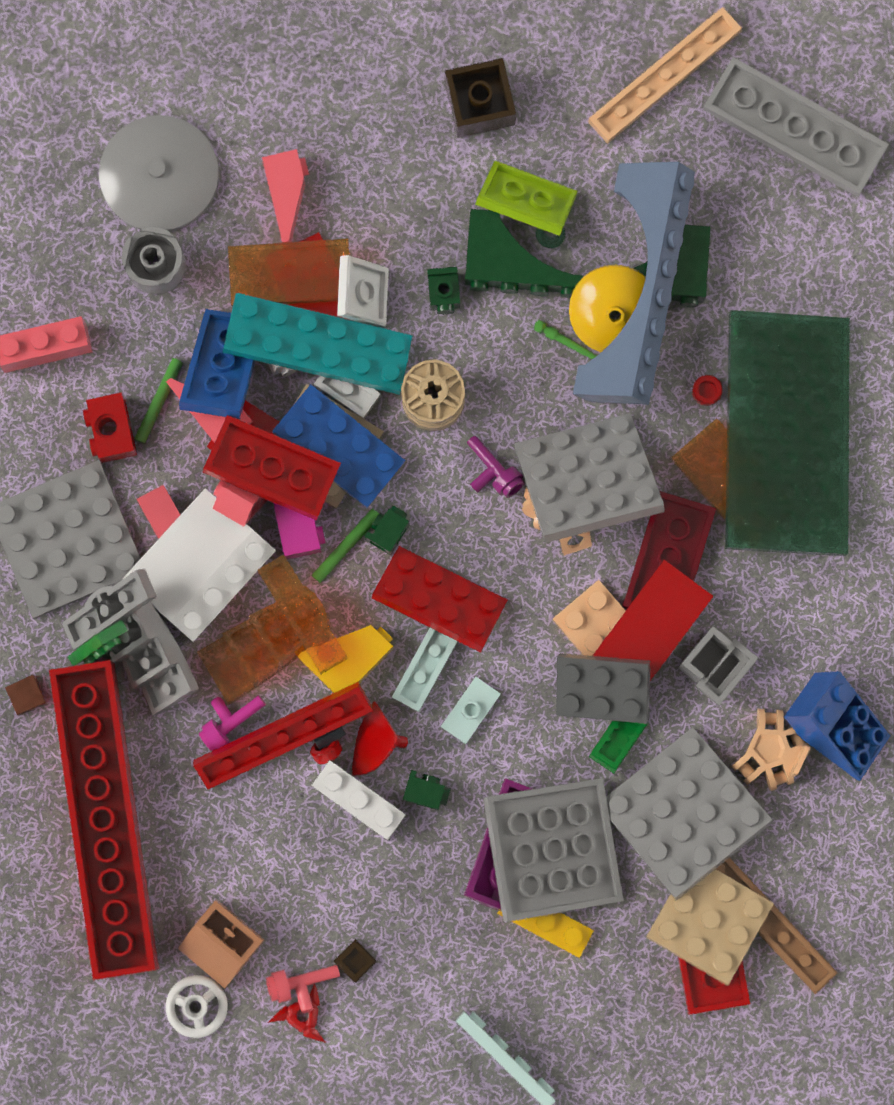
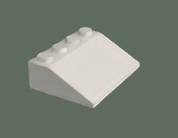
[122,489,276,642]

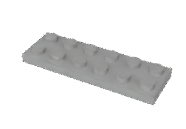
[703,57,889,197]

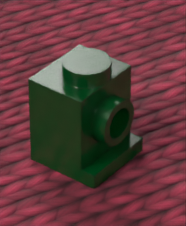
[427,267,460,315]
[364,505,410,556]
[403,770,451,811]

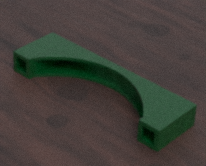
[465,209,711,307]

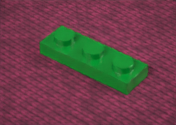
[67,620,128,666]

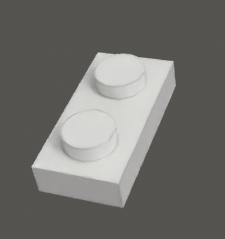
[314,376,381,419]

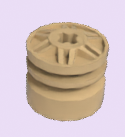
[401,359,465,431]

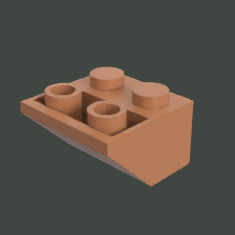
[178,900,265,989]

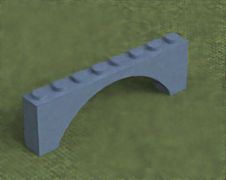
[573,162,695,405]

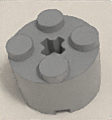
[122,227,186,294]

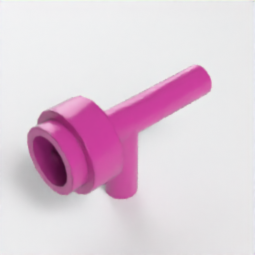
[199,695,266,751]

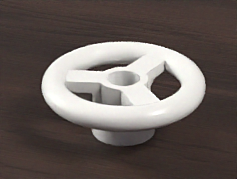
[165,975,228,1038]

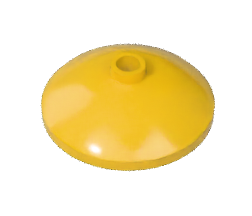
[569,265,646,352]

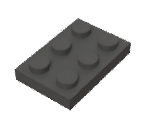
[556,653,651,724]

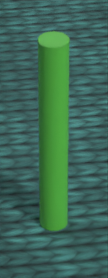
[134,358,183,444]
[311,508,379,583]

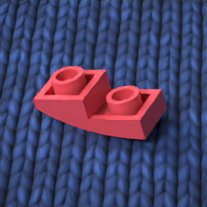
[137,485,180,539]

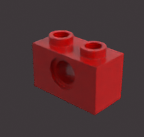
[83,392,137,463]

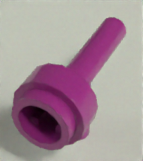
[467,435,524,498]

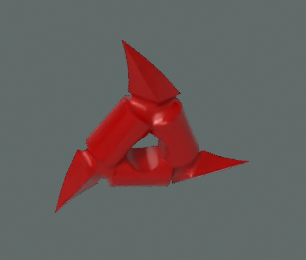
[268,984,327,1043]

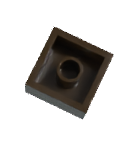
[445,58,516,138]

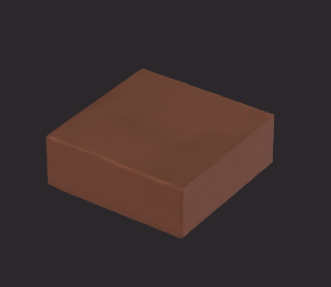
[5,675,46,716]

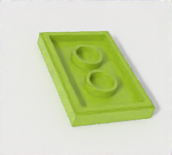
[475,161,578,236]

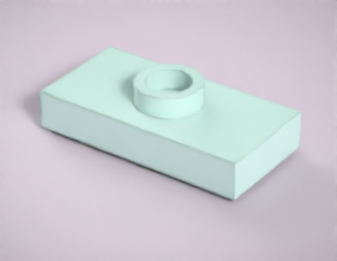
[441,677,501,745]

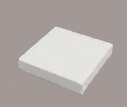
[337,255,389,327]

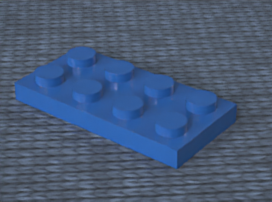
[179,309,255,419]
[272,384,406,508]

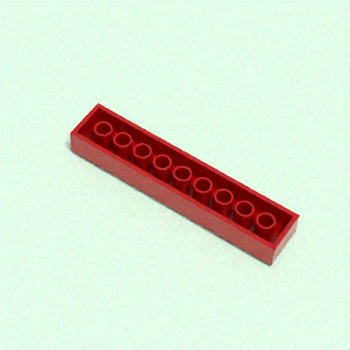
[49,660,159,980]

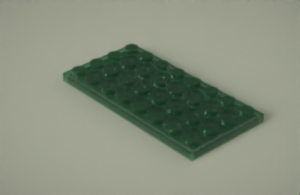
[725,310,850,556]

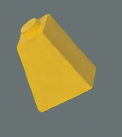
[297,625,393,693]

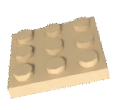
[646,869,774,985]

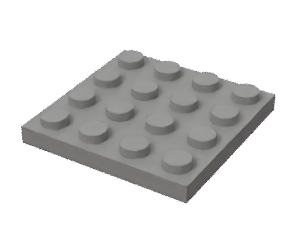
[514,413,664,543]
[0,460,141,619]
[606,727,773,900]
[483,778,624,922]

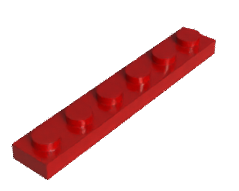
[193,682,373,790]

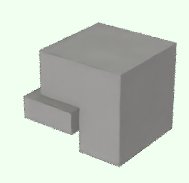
[678,626,758,706]

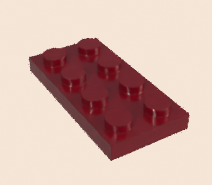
[622,491,716,609]

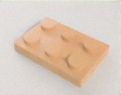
[552,580,626,656]

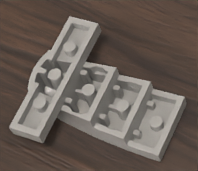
[62,569,199,715]

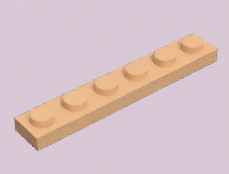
[588,7,742,144]

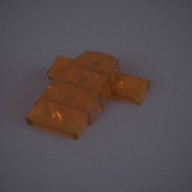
[197,555,347,705]

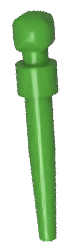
[534,320,597,359]

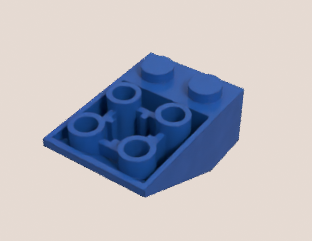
[784,671,890,781]

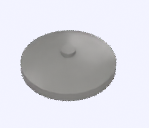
[99,115,219,232]

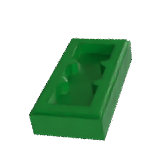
[589,721,648,774]

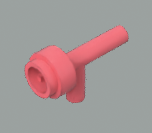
[266,965,340,1013]

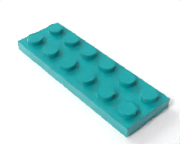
[223,293,413,395]

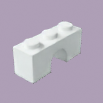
[311,760,406,840]

